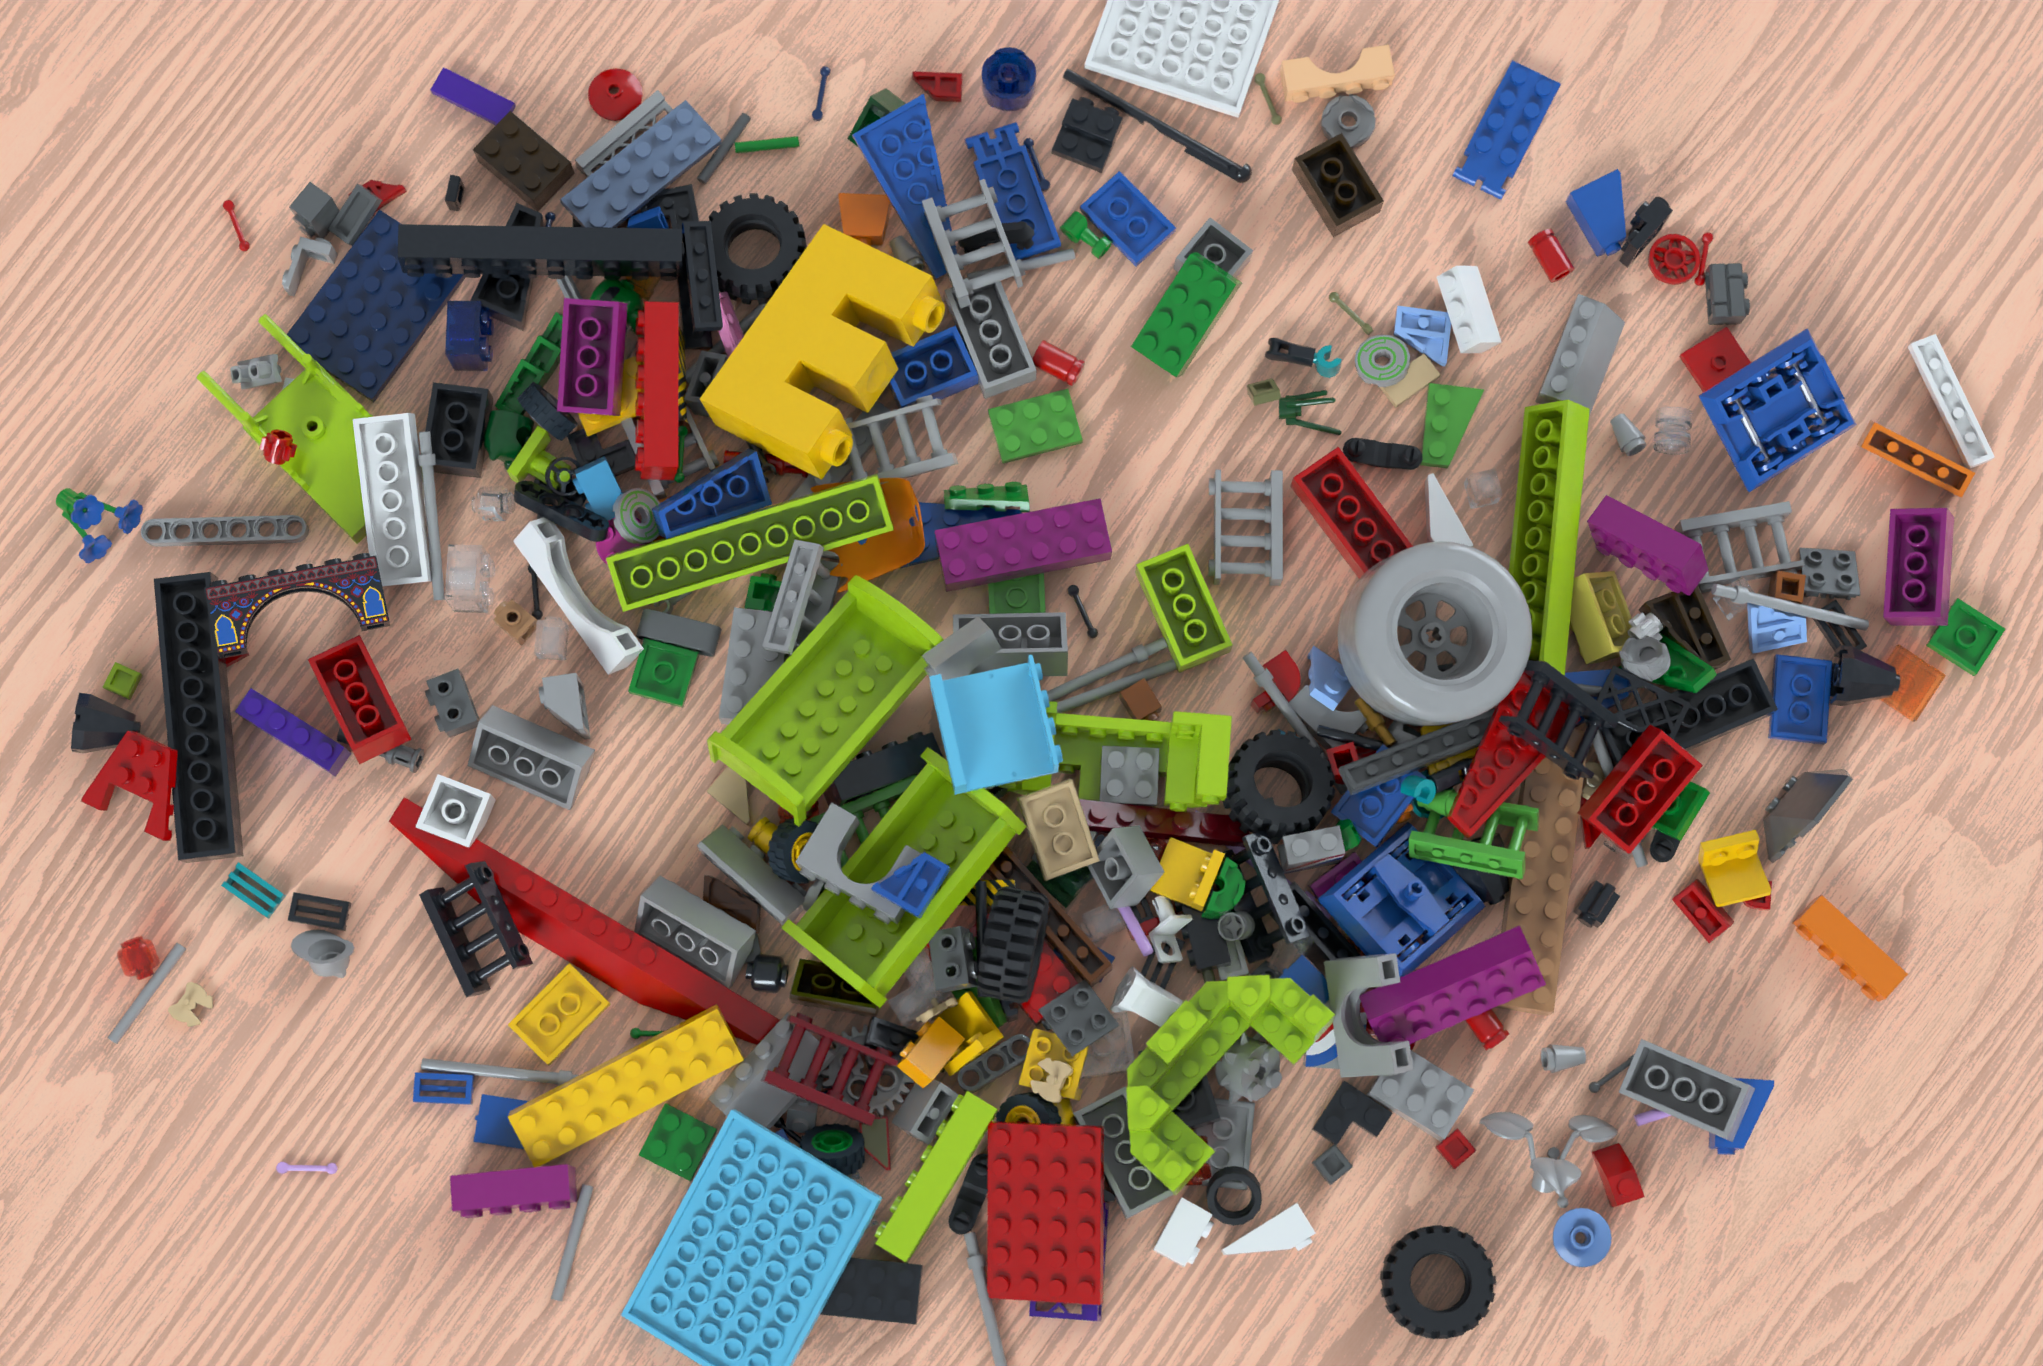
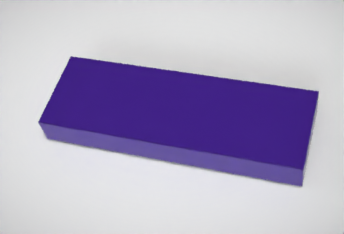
[430,67,516,125]

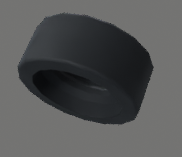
[1206,1166,1262,1226]

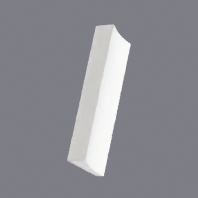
[353,413,432,586]

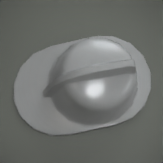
[291,930,354,978]

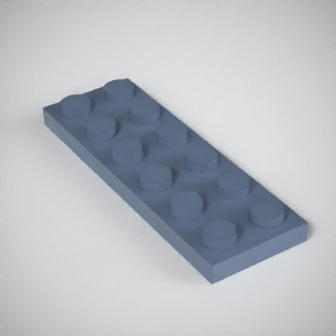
[560,100,722,228]

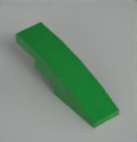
[495,312,563,415]

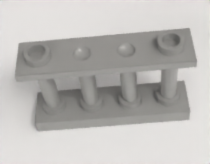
[922,179,1026,308]
[844,395,958,484]
[621,407,720,500]
[1208,470,1283,586]
[1675,501,1804,593]
[762,540,842,657]

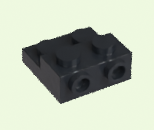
[1052,97,1123,173]
[1619,197,1673,268]

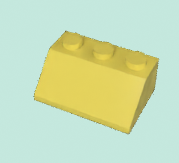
[1570,571,1632,664]

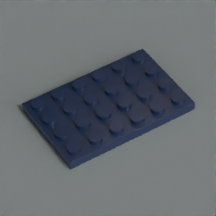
[287,210,466,402]

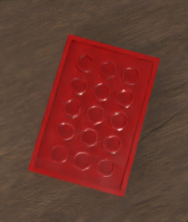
[987,1121,1104,1305]

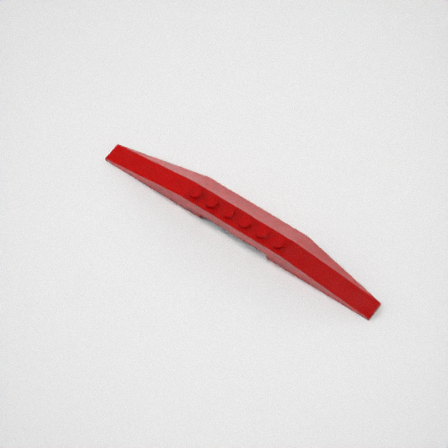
[389,797,780,1045]

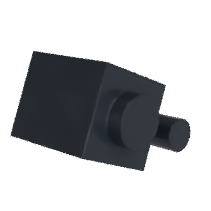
[1573,880,1620,928]

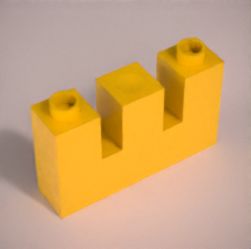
[700,224,945,480]

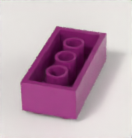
[557,298,628,416]
[1587,495,1709,596]
[1883,508,1954,626]
[450,1164,578,1218]

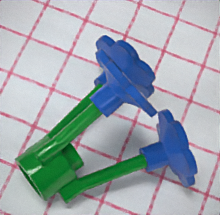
[56,488,143,563]

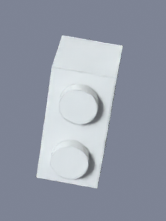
[1153,1198,1214,1267]

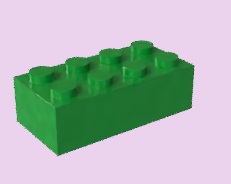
[1131,252,1242,378]

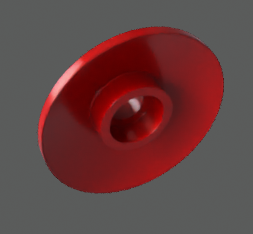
[588,69,643,121]

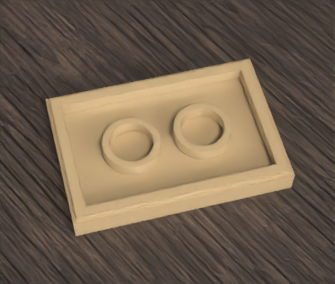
[1017,779,1100,881]

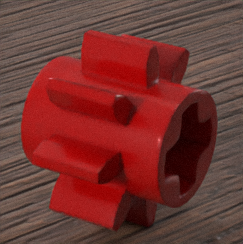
[259,429,297,465]

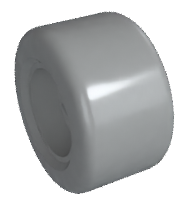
[1338,541,1532,726]

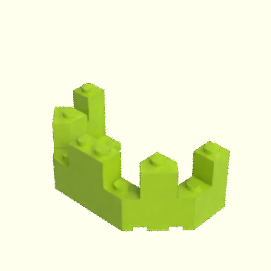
[998,701,1232,812]
[1127,975,1335,1195]

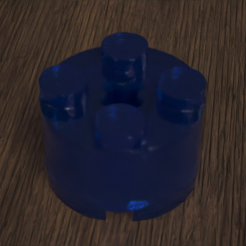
[982,47,1036,111]

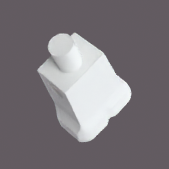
[1110,966,1184,1027]

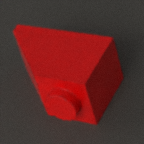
[1591,1143,1645,1207]

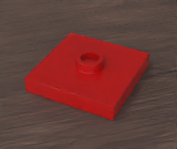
[1679,327,1751,393]

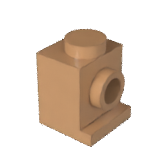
[493,599,540,646]

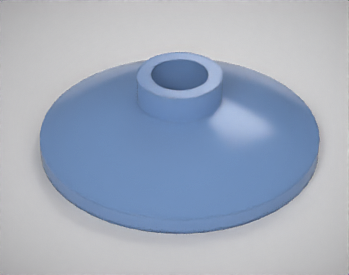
[1553,1208,1611,1267]

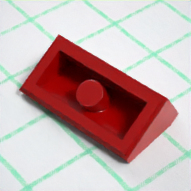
[1672,879,1734,943]

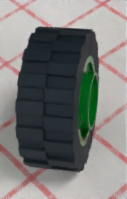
[800,1123,865,1176]

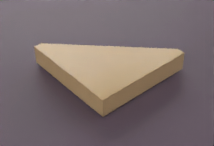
[707,766,750,825]

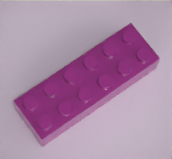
[935,498,1112,592]
[1359,925,1546,1044]

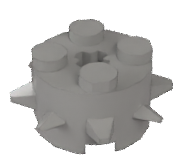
[1216,1032,1282,1104]

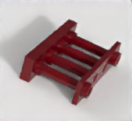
[761,1012,898,1126]

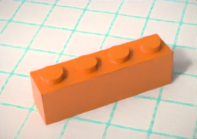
[1857,420,1975,498]
[1792,895,1908,1002]

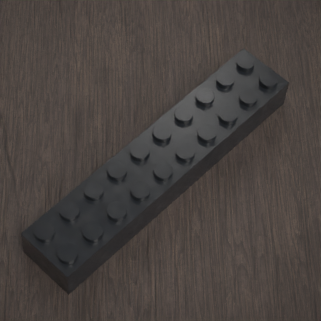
[398,224,683,281]
[154,572,243,863]

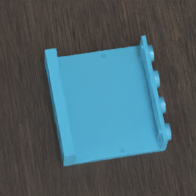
[929,655,1063,795]

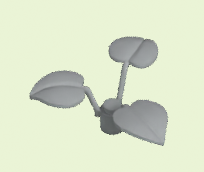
[1479,1112,1618,1195]

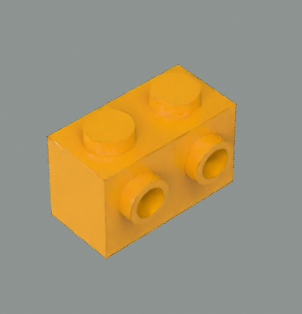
[897,1016,965,1088]

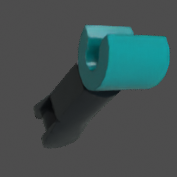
[1265,338,1342,378]
[1401,758,1473,804]

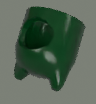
[484,410,535,470]

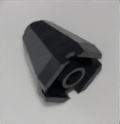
[1830,645,1900,706]
[71,693,141,753]
[1450,832,1509,905]

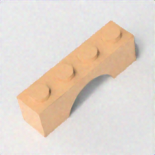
[1280,45,1395,103]

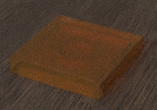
[1879,644,1946,722]

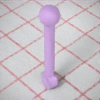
[276,1162,338,1174]

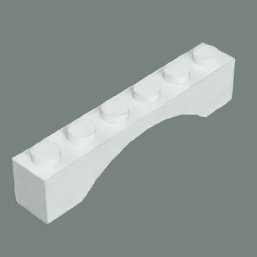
[513,517,644,675]

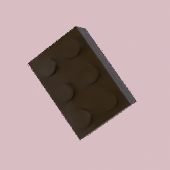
[473,111,575,212]
[1292,133,1384,237]

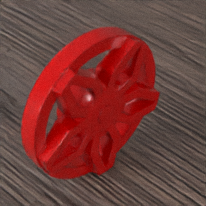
[1648,234,1700,285]

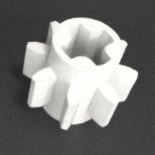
[1628,612,1663,641]

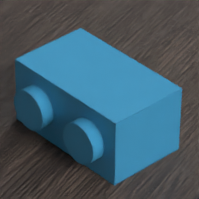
[572,456,623,521]

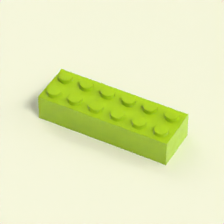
[874,1091,998,1263]

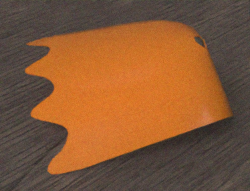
[811,478,925,593]

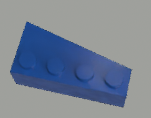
[652,448,772,539]

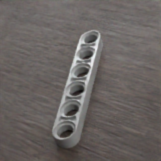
[141,515,309,547]

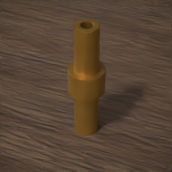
[1354,697,1397,748]

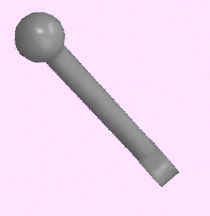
[1548,1147,1569,1208]

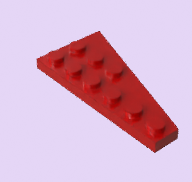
[1447,672,1581,838]

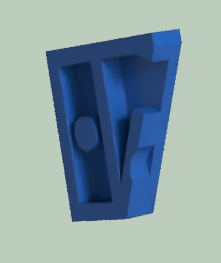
[871,852,951,918]

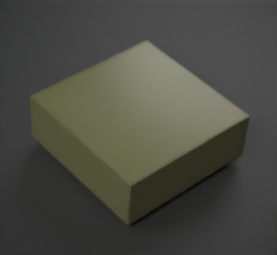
[1246,378,1281,406]

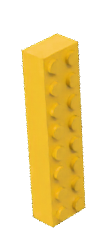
[508,1004,744,1167]

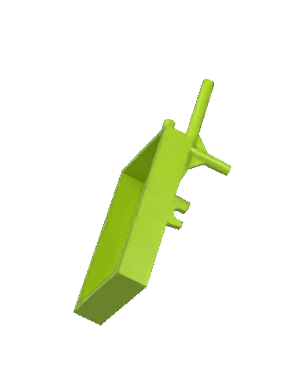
[197,314,423,544]

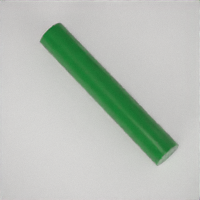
[735,136,800,153]

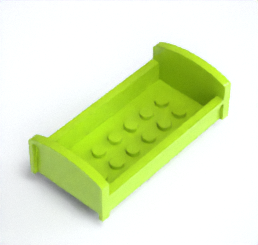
[707,575,943,827]
[781,747,1027,1008]

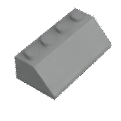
[1535,294,1625,416]
[467,705,595,810]
[697,825,807,926]
[634,876,756,988]
[708,1013,836,1129]

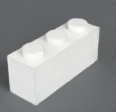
[1437,266,1502,353]

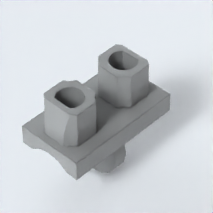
[230,354,282,389]

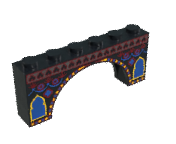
[204,553,390,659]

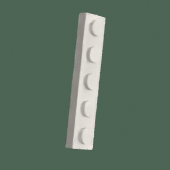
[1908,334,1995,469]

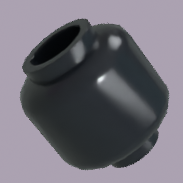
[746,954,789,993]

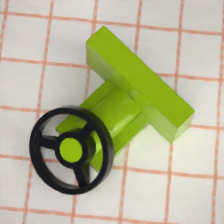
[507,426,581,496]

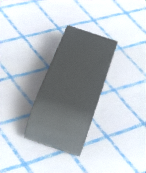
[636,609,722,657]
[958,1034,1031,1093]

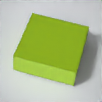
[103,662,143,700]

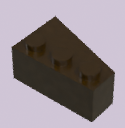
[1639,585,1731,670]

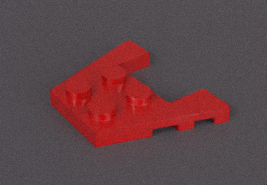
[81,731,178,841]

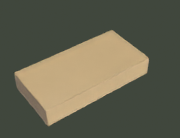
[1379,354,1441,408]

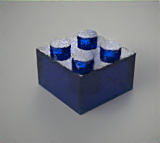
[445,301,494,371]

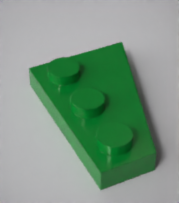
[944,482,1030,512]
[1618,632,1717,693]

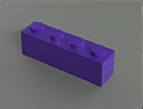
[235,688,352,777]

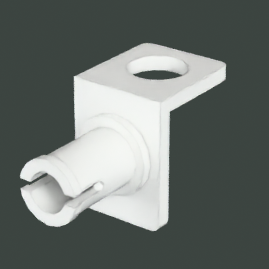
[1149,896,1193,963]

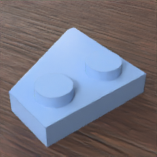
[1393,306,1451,366]
[1747,603,1807,654]
[1307,646,1352,711]

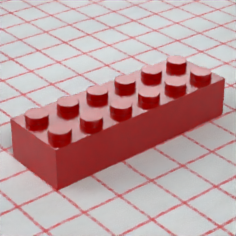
[635,301,679,480]
[1290,447,1413,579]

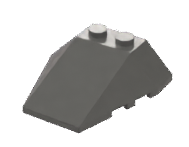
[1763,769,1853,863]

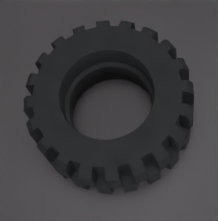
[709,193,807,305]
[1223,730,1335,844]
[978,886,1049,1003]
[1380,1225,1496,1339]

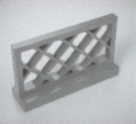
[575,90,673,177]

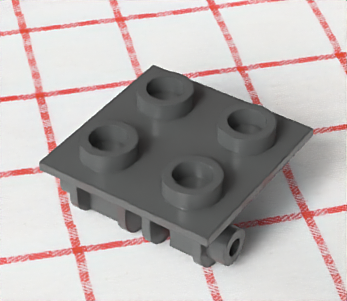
[1799,547,1860,600]
[1038,980,1119,1057]

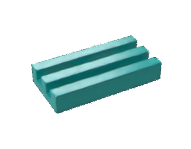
[221,862,286,919]

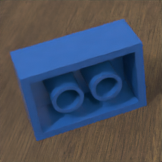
[888,325,978,409]

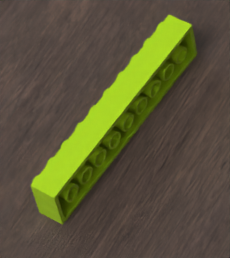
[1509,400,1590,676]
[606,474,894,612]

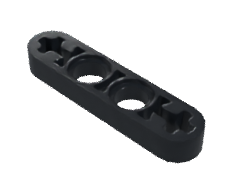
[514,480,609,542]

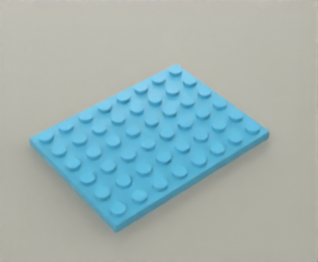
[621,1109,883,1366]

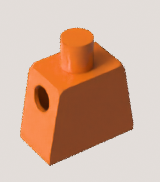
[838,193,892,246]

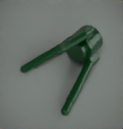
[1279,390,1342,435]

